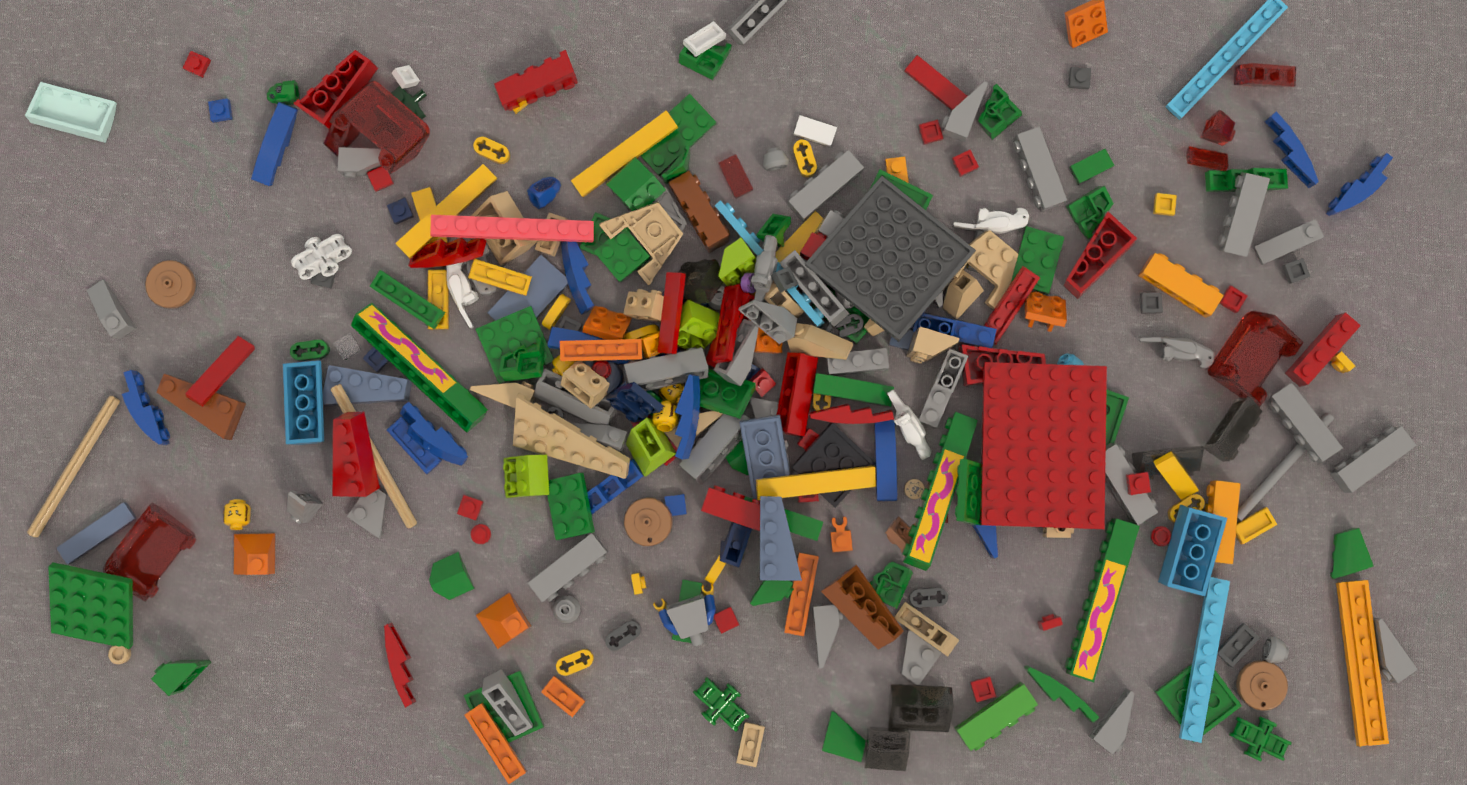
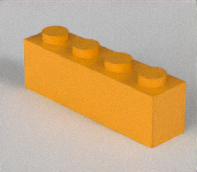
[1138,253,1224,318]
[1204,480,1240,564]

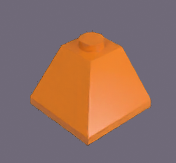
[234,533,275,575]
[476,592,532,649]

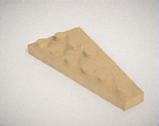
[513,393,630,479]

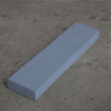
[57,502,137,565]

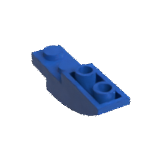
[1326,153,1393,216]
[913,313,997,348]
[122,370,170,445]
[400,402,468,466]

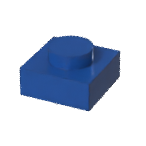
[208,98,233,123]

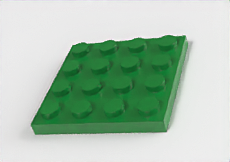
[48,562,133,649]

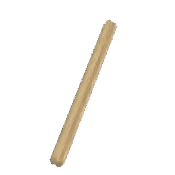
[331,384,417,528]
[27,396,120,537]

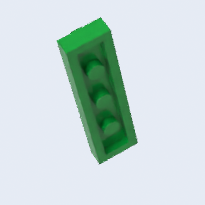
[369,270,446,329]

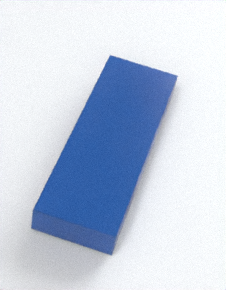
[387,417,442,474]

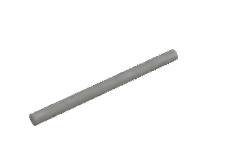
[1237,412,1334,522]

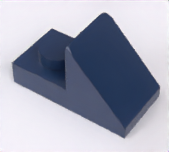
[720,522,752,567]

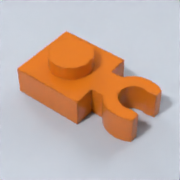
[830,517,853,552]

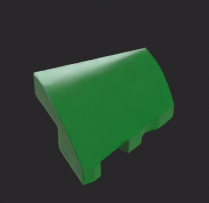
[869,561,913,609]

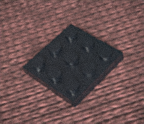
[791,422,876,508]

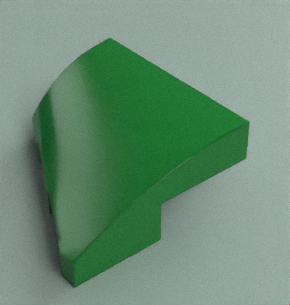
[679,43,732,80]
[978,83,1022,140]
[1066,186,1114,239]
[499,337,544,382]
[1330,528,1374,579]
[821,711,866,762]

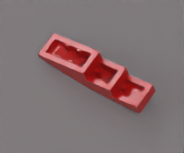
[408,238,487,268]
[809,403,894,424]
[384,623,416,708]

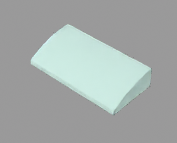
[25,82,117,143]

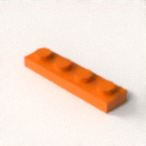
[560,339,642,361]
[784,553,819,636]
[464,703,527,784]

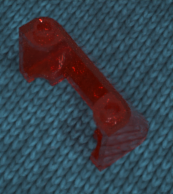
[329,81,430,174]
[1208,311,1304,408]
[103,502,196,602]

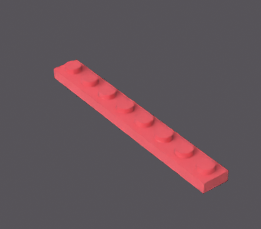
[430,215,594,242]

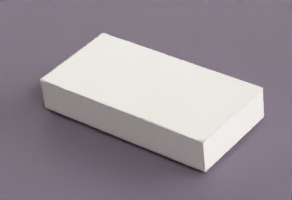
[683,21,726,57]
[793,115,837,147]

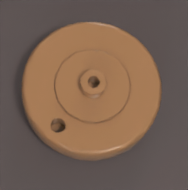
[145,260,196,309]
[624,497,673,546]
[1236,660,1288,711]

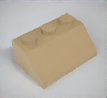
[471,191,538,266]
[906,327,959,364]

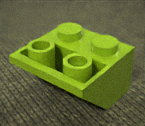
[719,237,756,286]
[678,300,719,349]
[626,418,676,477]
[503,455,549,498]

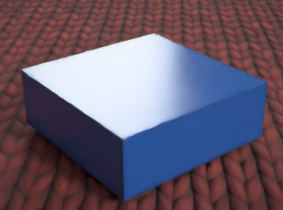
[664,494,687,516]

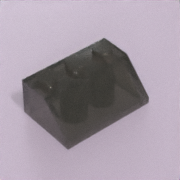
[1203,396,1262,462]
[1132,446,1204,480]
[888,684,954,732]

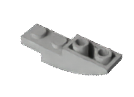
[918,348,968,428]

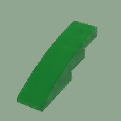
[1205,168,1288,192]
[813,373,894,407]
[744,496,823,541]
[1024,665,1100,723]

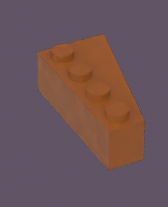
[669,171,731,253]
[156,374,246,440]
[821,565,904,650]

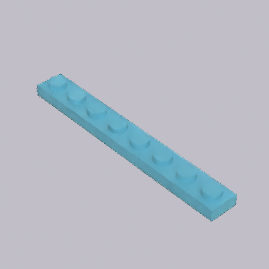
[1165,0,1288,120]
[715,200,825,328]
[1179,577,1230,743]

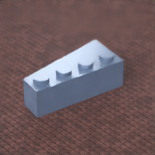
[323,365,412,406]
[760,496,802,581]

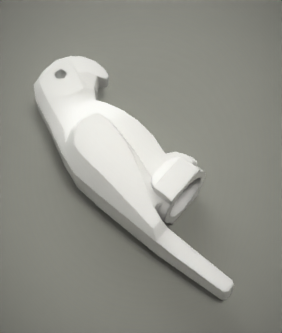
[953,208,1029,234]
[446,262,479,329]
[887,390,931,460]

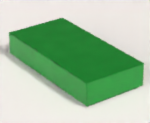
[1069,148,1115,185]

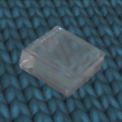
[334,333,362,360]

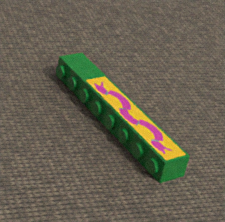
[351,303,488,433]
[902,412,978,571]
[1065,518,1140,682]

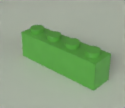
[954,682,1038,751]

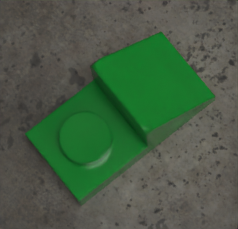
[757,214,791,247]

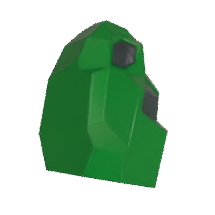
[267,80,300,105]

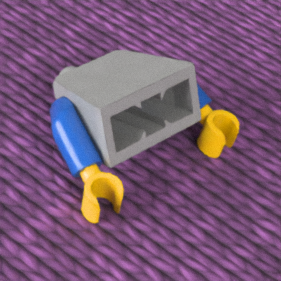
[653,584,716,646]

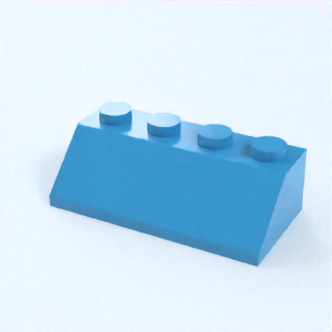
[283,361,324,445]
[1158,505,1227,596]

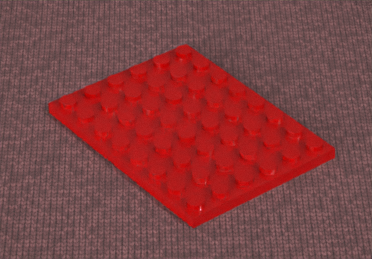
[980,362,1107,529]

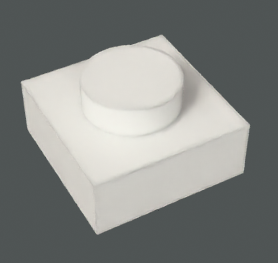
[392,65,420,89]

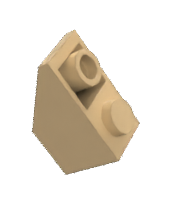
[942,270,984,320]

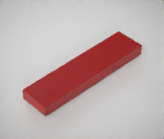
[904,55,968,110]
[984,266,1040,344]
[657,272,686,354]
[712,284,743,363]
[185,336,255,407]

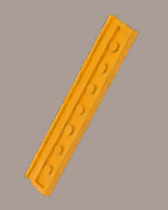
[1336,580,1389,747]

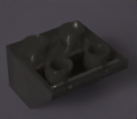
[678,259,723,304]
[865,726,910,771]

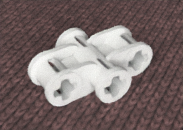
[291,234,352,280]

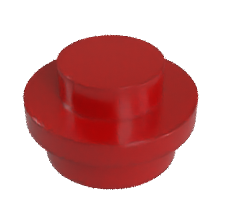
[591,360,612,379]
[471,524,491,544]
[1151,526,1171,546]

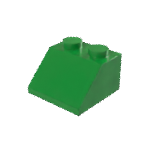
[606,157,666,212]
[749,580,794,606]
[151,659,211,696]

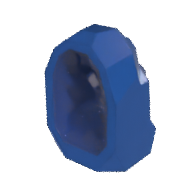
[527,177,561,209]

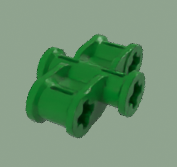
[693,677,750,732]
[1229,716,1292,762]

